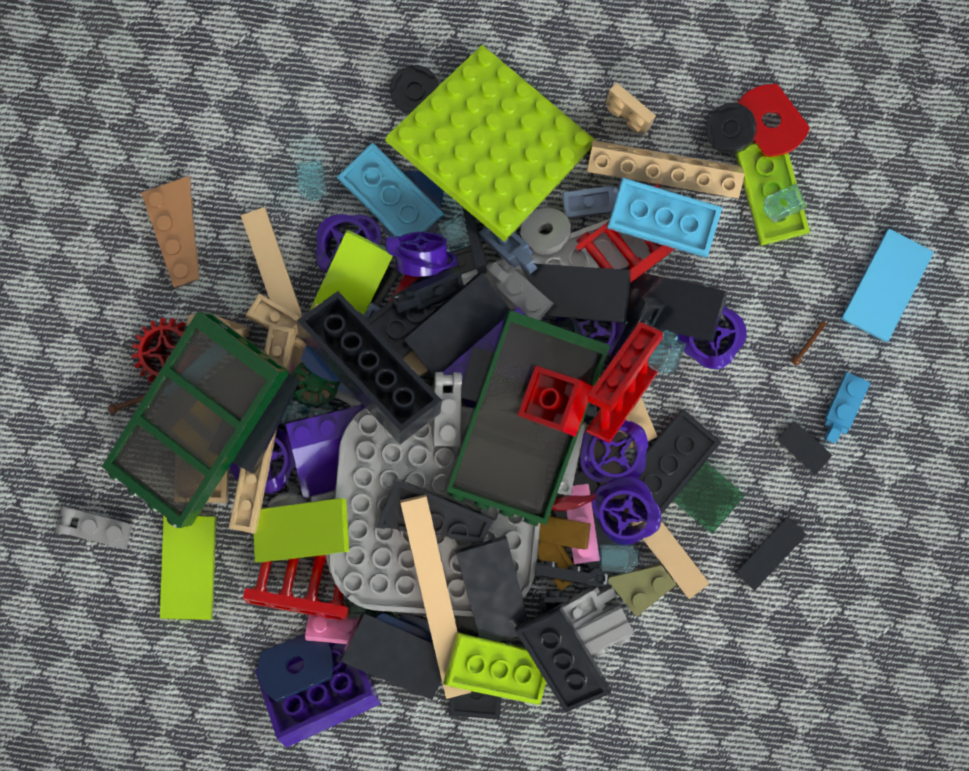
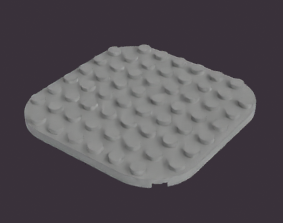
[329,407,546,616]

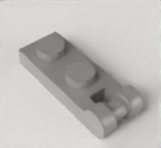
[433,372,462,446]
[55,506,133,549]

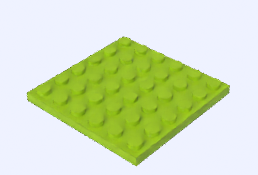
[385,45,596,242]

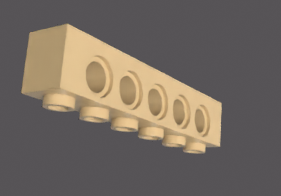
[587,140,745,198]

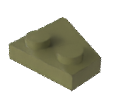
[607,563,676,617]

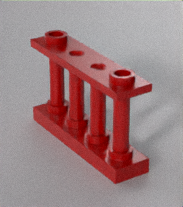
[574,184,675,283]
[587,322,663,443]
[243,555,349,622]

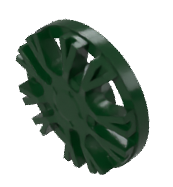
[292,362,339,407]

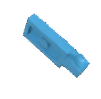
[824,372,870,443]

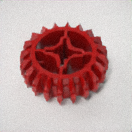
[131,318,202,386]

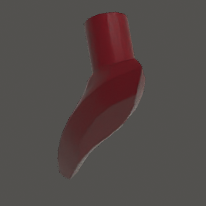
[552,494,596,511]

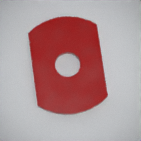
[738,84,810,157]

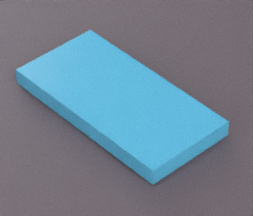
[337,142,444,237]
[607,177,722,258]
[841,229,934,342]

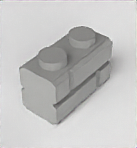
[575,602,634,657]

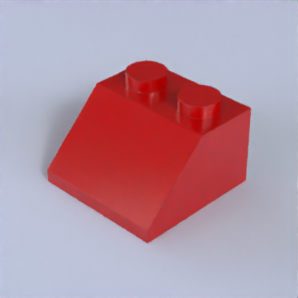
[517,365,593,437]

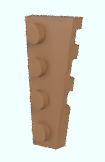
[141,176,200,288]

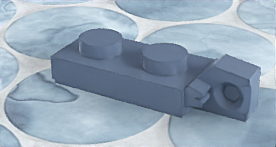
[562,186,619,219]
[479,227,537,275]

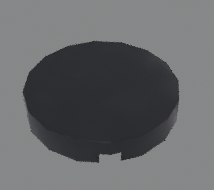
[390,65,439,115]
[706,103,757,154]

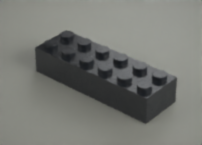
[297,291,442,445]

